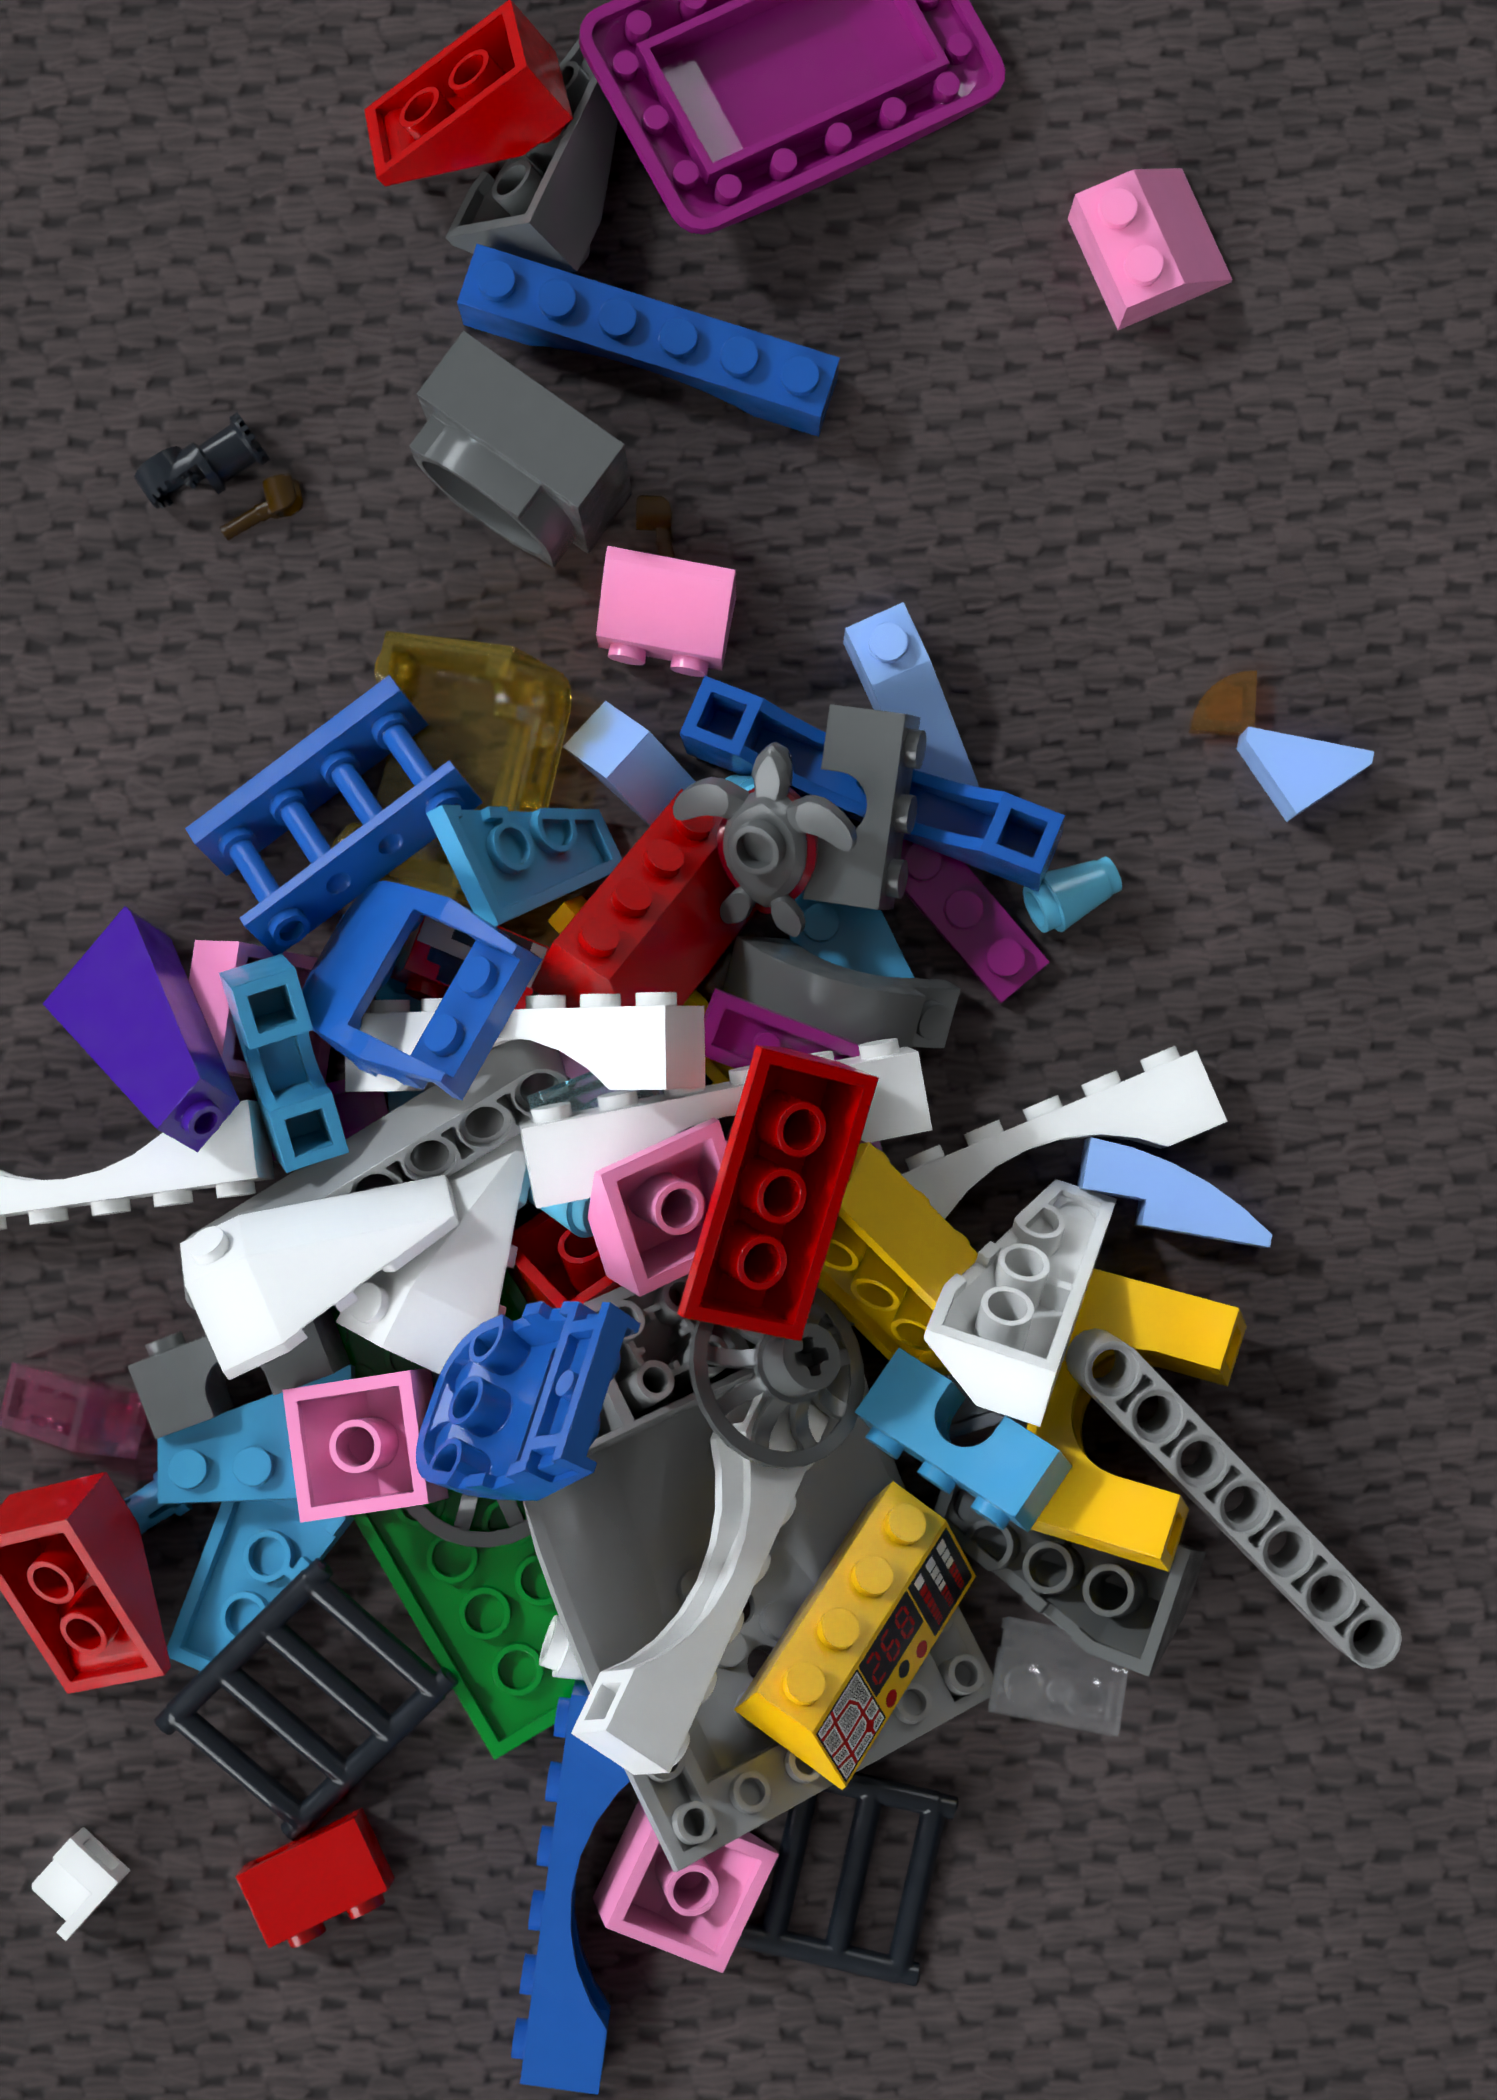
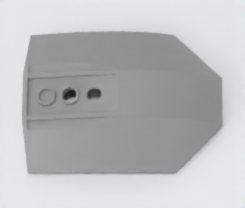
[523,1274,1001,1872]

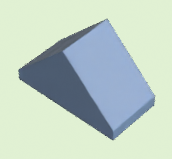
[563,701,696,826]
[1236,727,1374,822]

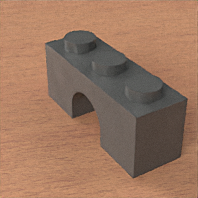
[803,704,926,910]
[128,1308,351,1439]

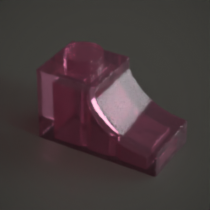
[0,1362,146,1459]

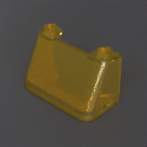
[332,631,572,912]

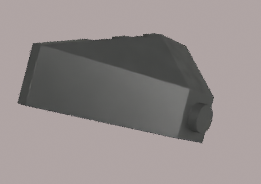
[445,39,618,273]
[934,1485,1206,1677]

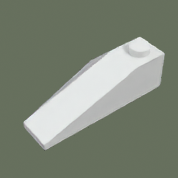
[336,1133,530,1374]
[180,1175,460,1380]
[924,1179,1117,1427]

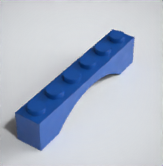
[457,244,840,437]
[680,676,1065,892]
[511,1680,630,2095]

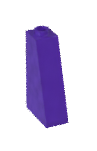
[43,906,240,1153]

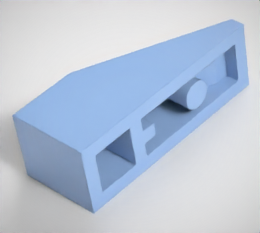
[843,602,979,787]

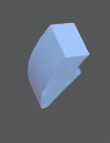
[1077,1137,1272,1248]

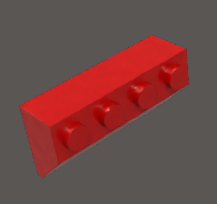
[530,789,757,1008]
[677,1045,879,1341]

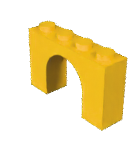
[1027,1269,1247,1572]

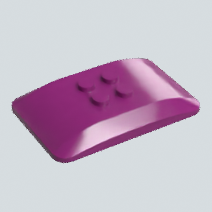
[579,0,1005,235]

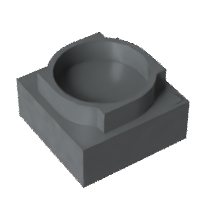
[409,330,632,568]

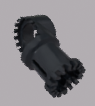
[134,412,270,509]

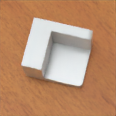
[32,1827,131,1941]

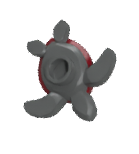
[673,742,857,937]

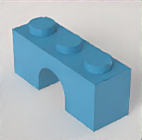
[219,953,349,1173]
[855,1348,1072,1532]

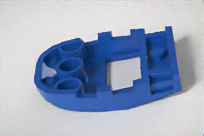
[302,881,542,1100]
[416,1301,641,1501]

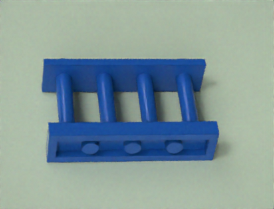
[185,675,483,956]

